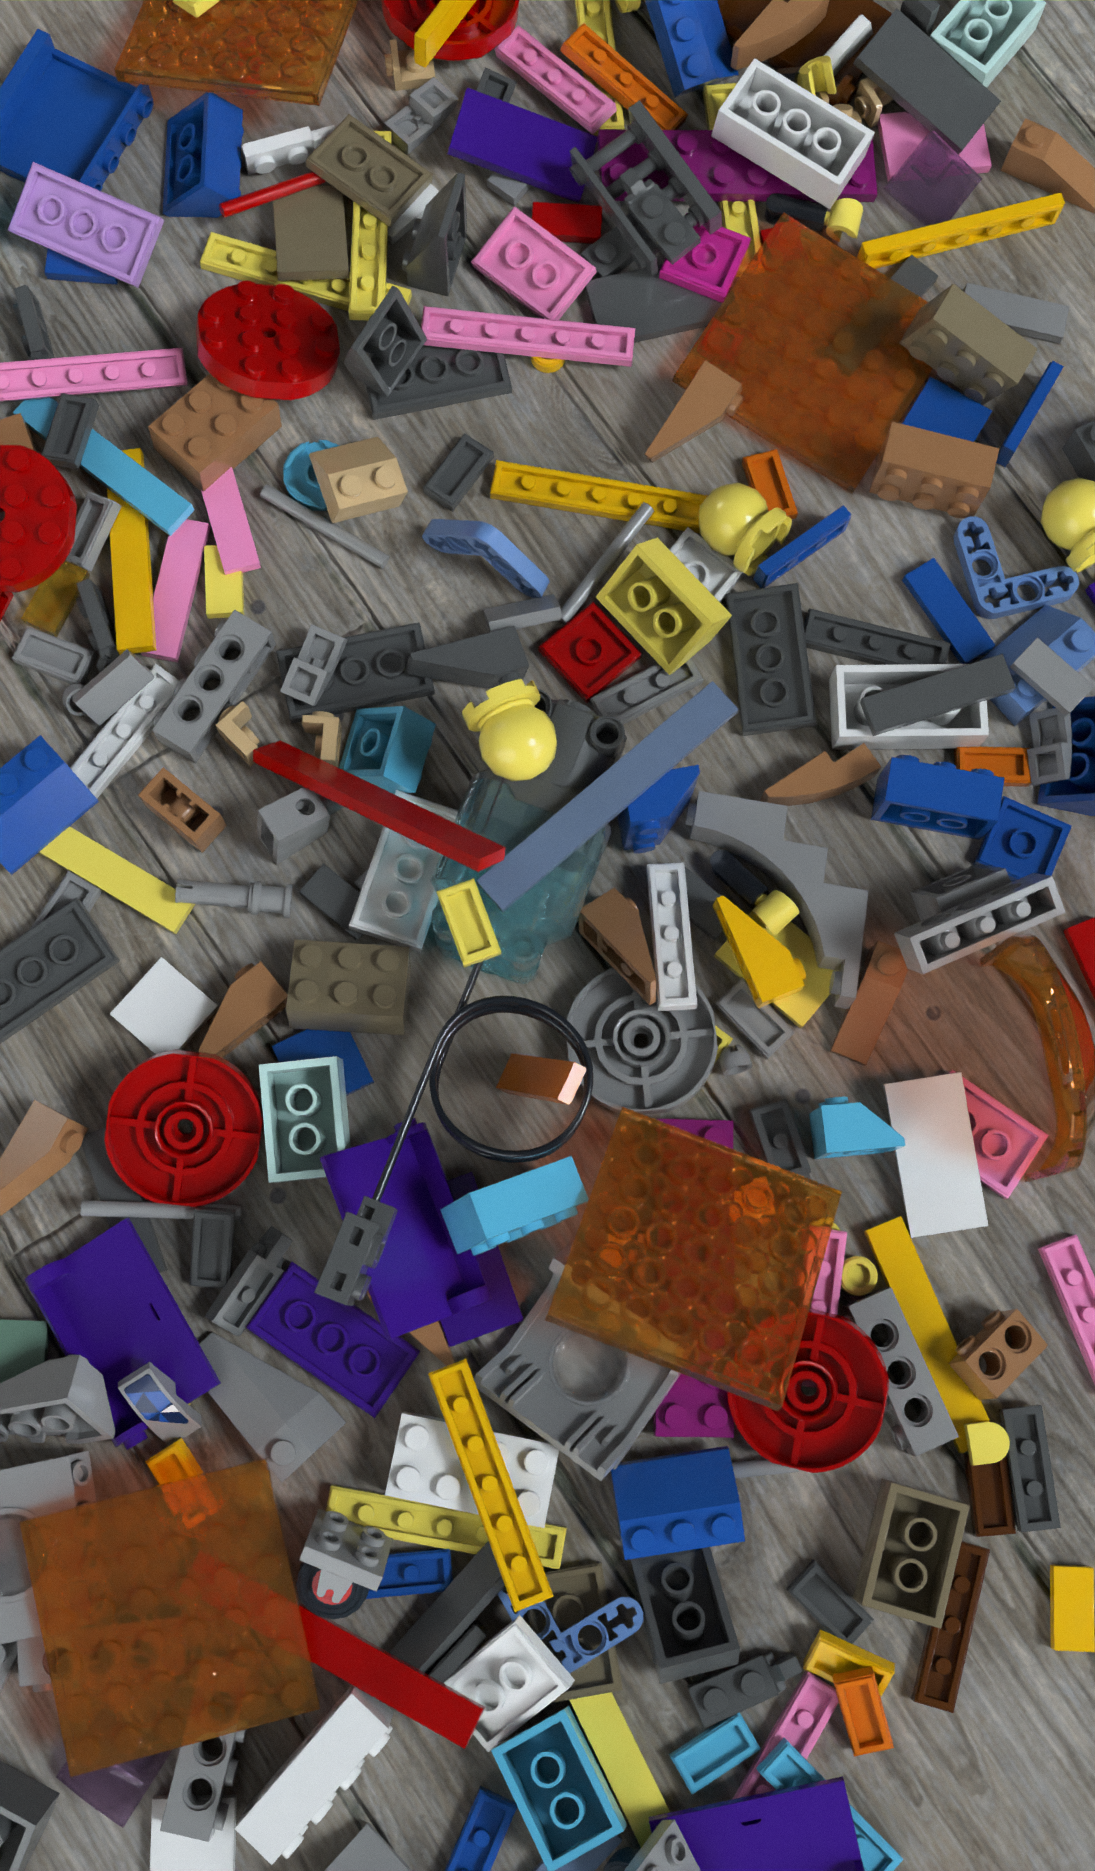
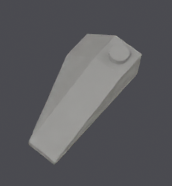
[199,1332,347,1482]
[0,1354,115,1444]

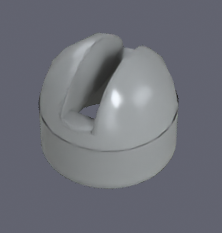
[62,683,86,716]
[719,1045,753,1076]

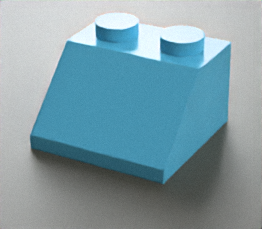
[339,706,436,793]
[809,1097,905,1159]

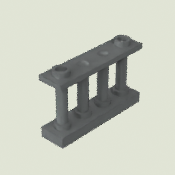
[569,100,722,276]

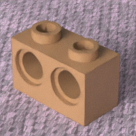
[948,1309,1048,1400]

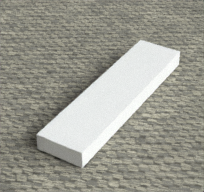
[70,663,179,798]
[646,863,697,1011]

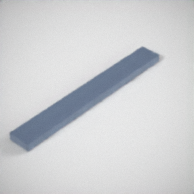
[476,681,739,913]

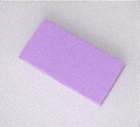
[8,162,164,288]

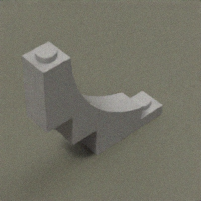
[685,791,869,1009]

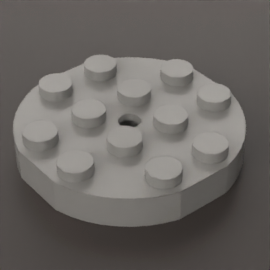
[567,963,718,1116]

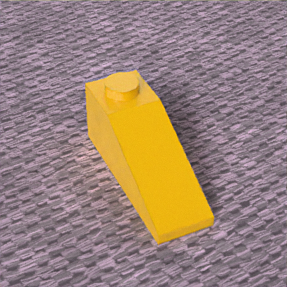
[713,895,806,1009]

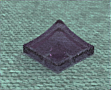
[883,130,982,226]
[56,1704,172,1828]

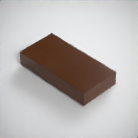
[964,1453,1016,1537]

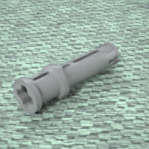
[175,879,293,918]

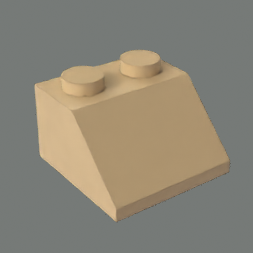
[309,437,408,524]

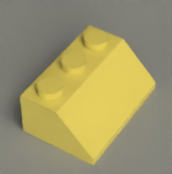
[596,537,732,675]

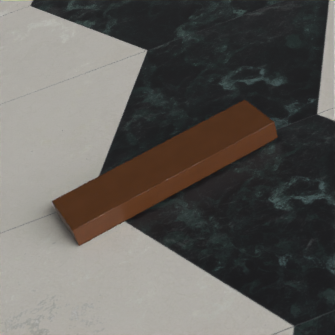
[911,1541,990,1713]

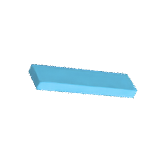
[756,1737,903,1871]

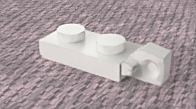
[242,125,335,175]

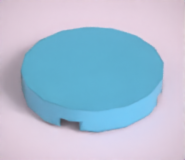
[283,440,339,511]

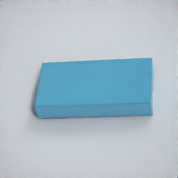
[669,1712,761,1794]

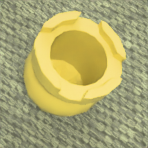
[1041,478,1095,573]
[699,483,792,576]
[462,679,557,781]

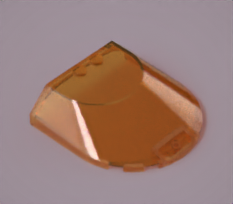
[980,934,1095,1182]

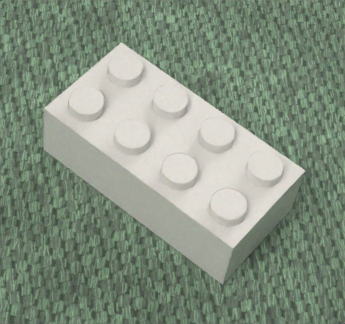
[711,58,875,209]
[829,664,989,750]
[385,1411,559,1528]
[235,1685,394,1865]

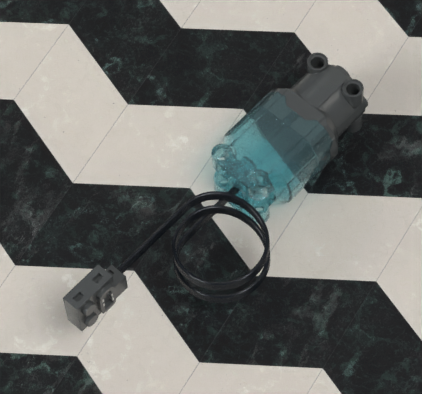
[314,689,627,1306]

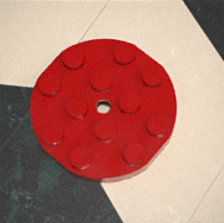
[382,0,519,61]
[196,280,340,400]
[0,445,77,592]
[104,1049,263,1207]
[727,1307,889,1473]

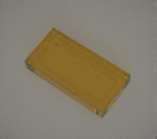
[21,561,90,637]

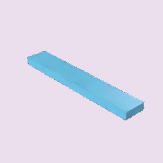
[13,398,195,536]

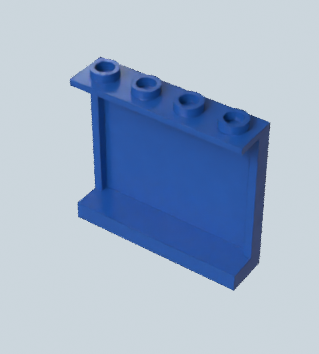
[0,29,154,191]

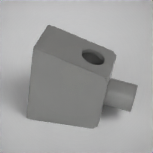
[257,787,344,865]

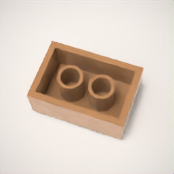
[148,374,282,492]
[869,421,1000,518]

